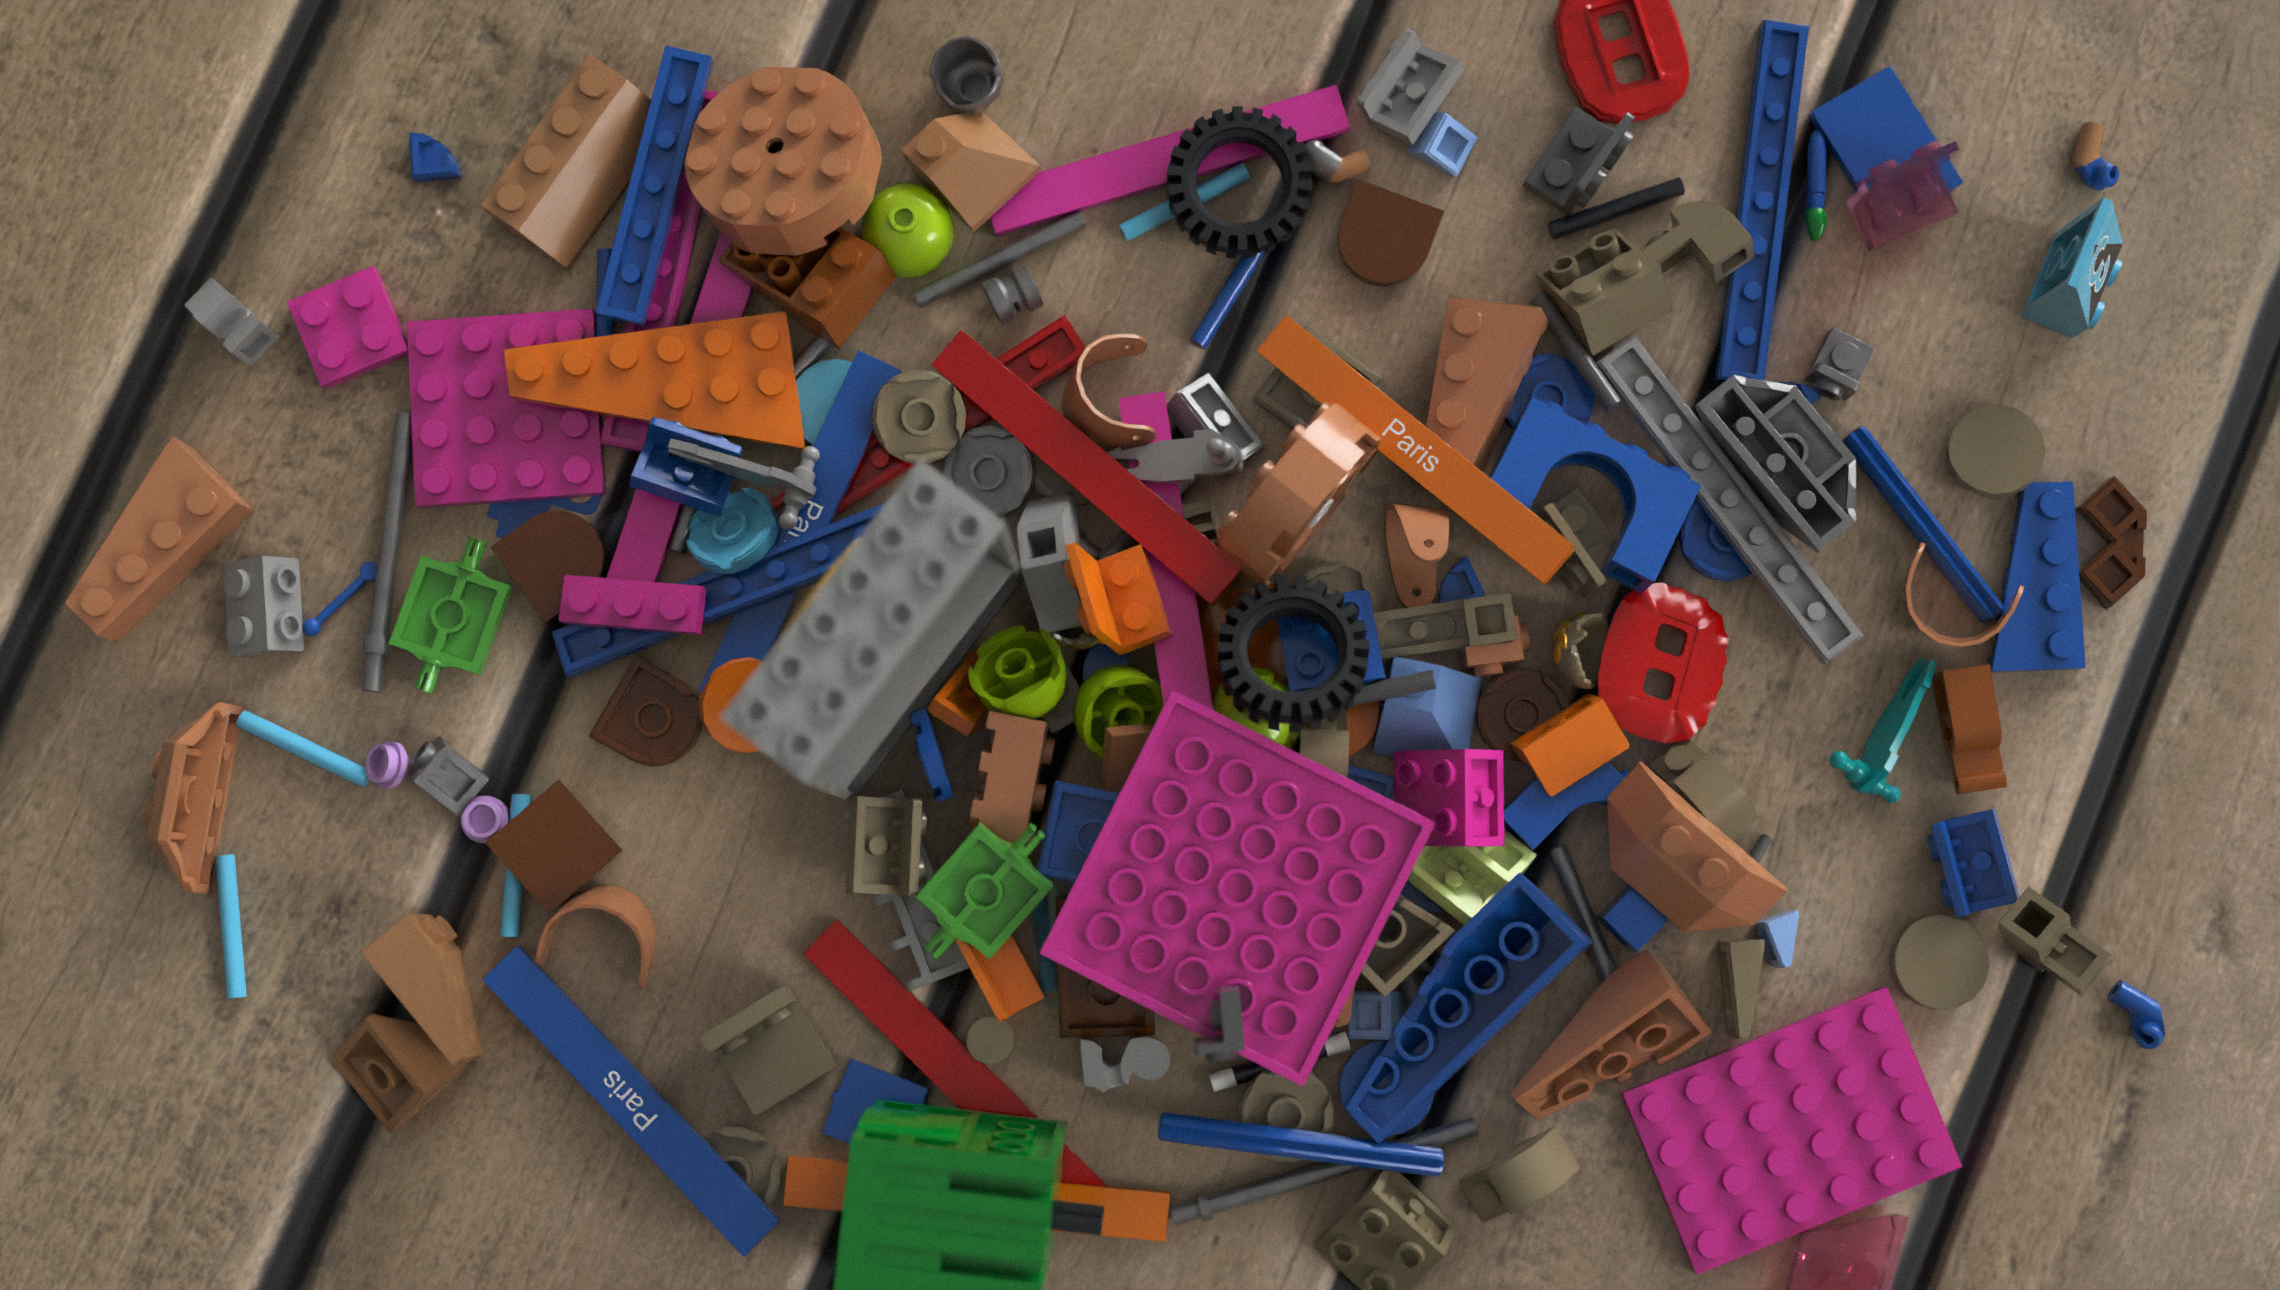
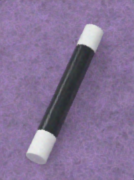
[1209,1031,1351,1092]

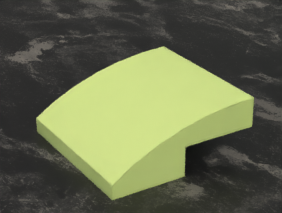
[1407,829,1537,925]

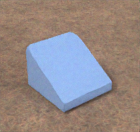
[1407,113,1478,177]
[1755,910,1799,968]
[1348,991,1406,1040]

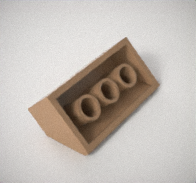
[480,54,651,270]

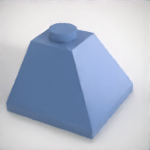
[1371,656,1482,758]

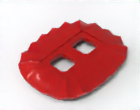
[1553,0,1690,124]
[1597,582,1729,744]

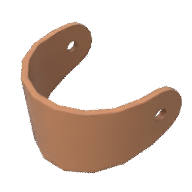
[1061,333,1156,448]
[1384,502,1449,608]
[1903,542,2025,648]
[536,885,657,990]

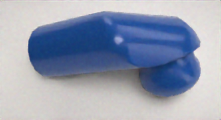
[2108,980,2165,1049]

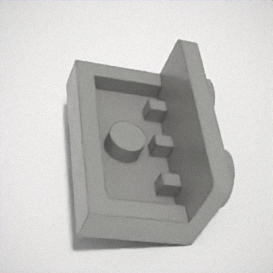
[1357,28,1464,145]
[223,555,304,657]

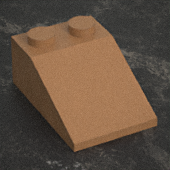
[361,914,483,1066]

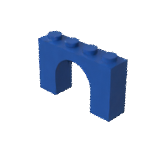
[1489,397,1701,594]
[1504,762,1669,952]

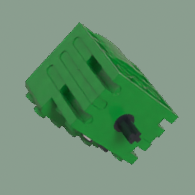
[834,1099,1104,1290]

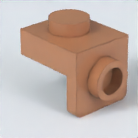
[1459,613,1530,677]

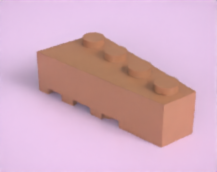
[65,436,255,642]
[969,711,1056,859]

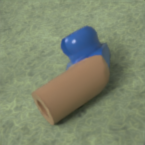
[2072,122,2119,191]

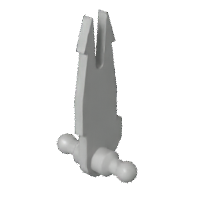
[1107,429,1243,484]
[668,439,820,530]

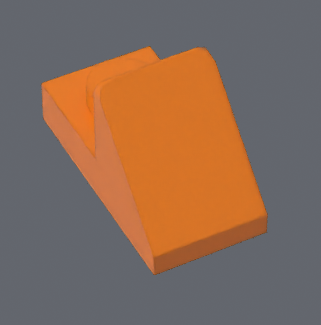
[928,649,989,737]

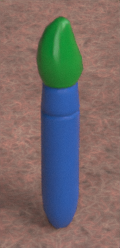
[1805,129,1827,241]

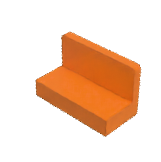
[1510,693,1629,796]
[955,934,1046,1023]

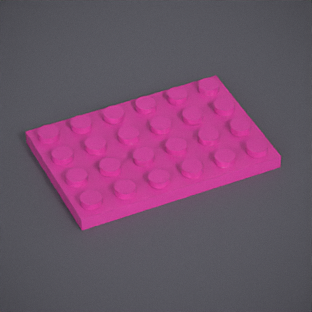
[1620,987,1962,1275]

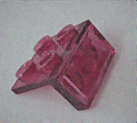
[1846,141,1960,252]

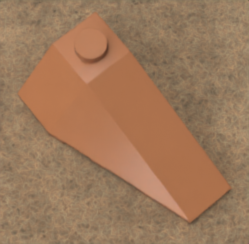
[1511,948,1713,1120]

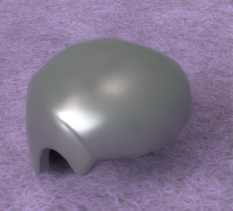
[929,35,1004,114]

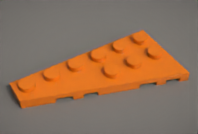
[504,311,806,451]

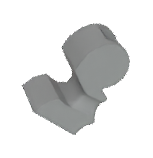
[184,277,280,367]
[1080,1035,1170,1092]

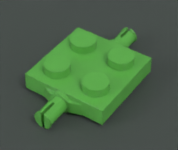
[388,536,514,694]
[916,822,1053,960]

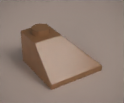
[901,111,1042,232]
[331,1014,468,1133]

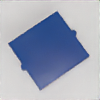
[822,1058,929,1144]

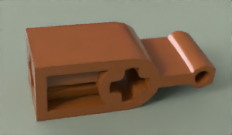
[1932,664,2007,795]

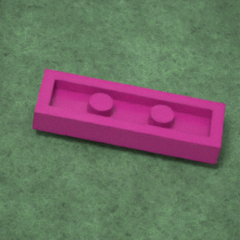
[559,575,707,636]

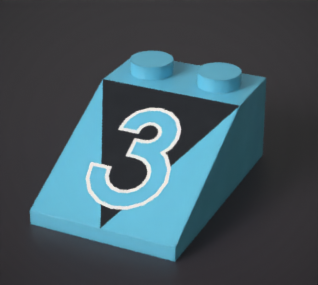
[2021,197,2123,338]

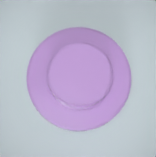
[365,741,409,789]
[461,796,510,843]

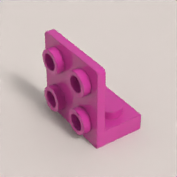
[1394,749,1504,847]

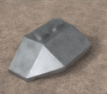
[1695,375,1856,552]

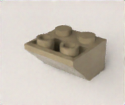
[1535,227,1673,356]

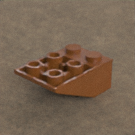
[718,227,896,349]

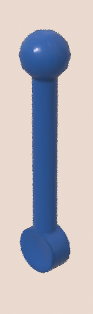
[302,562,377,637]

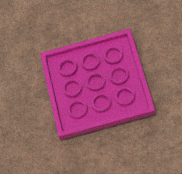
[407,308,607,509]

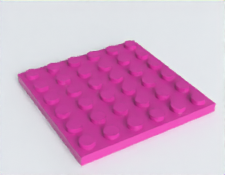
[1039,690,1436,1086]

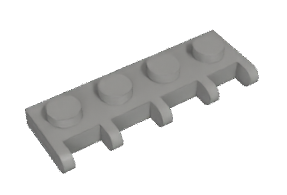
[841,789,970,992]

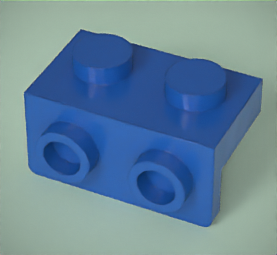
[629,417,743,517]
[1927,808,2020,918]

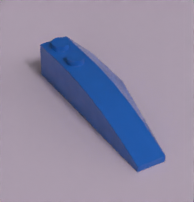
[1346,872,1593,1144]

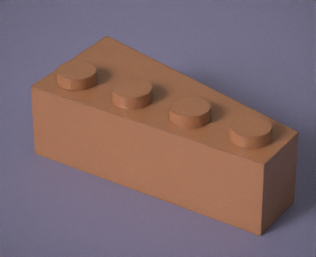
[1423,297,1549,493]

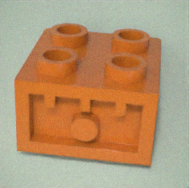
[1064,542,1173,655]

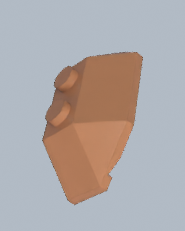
[144,702,244,893]
[1607,761,1787,932]

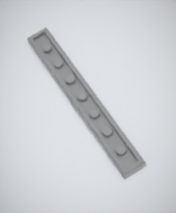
[1596,335,1864,665]

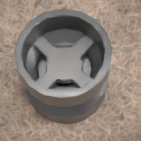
[982,263,1044,326]

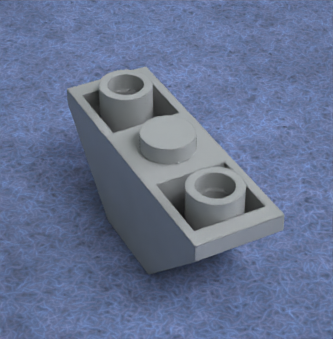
[1017,491,1082,633]

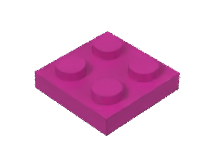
[287,266,408,389]

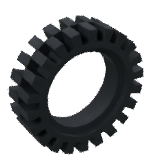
[1167,106,1313,259]
[1217,576,1370,732]

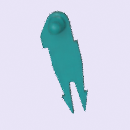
[1829,657,1937,804]

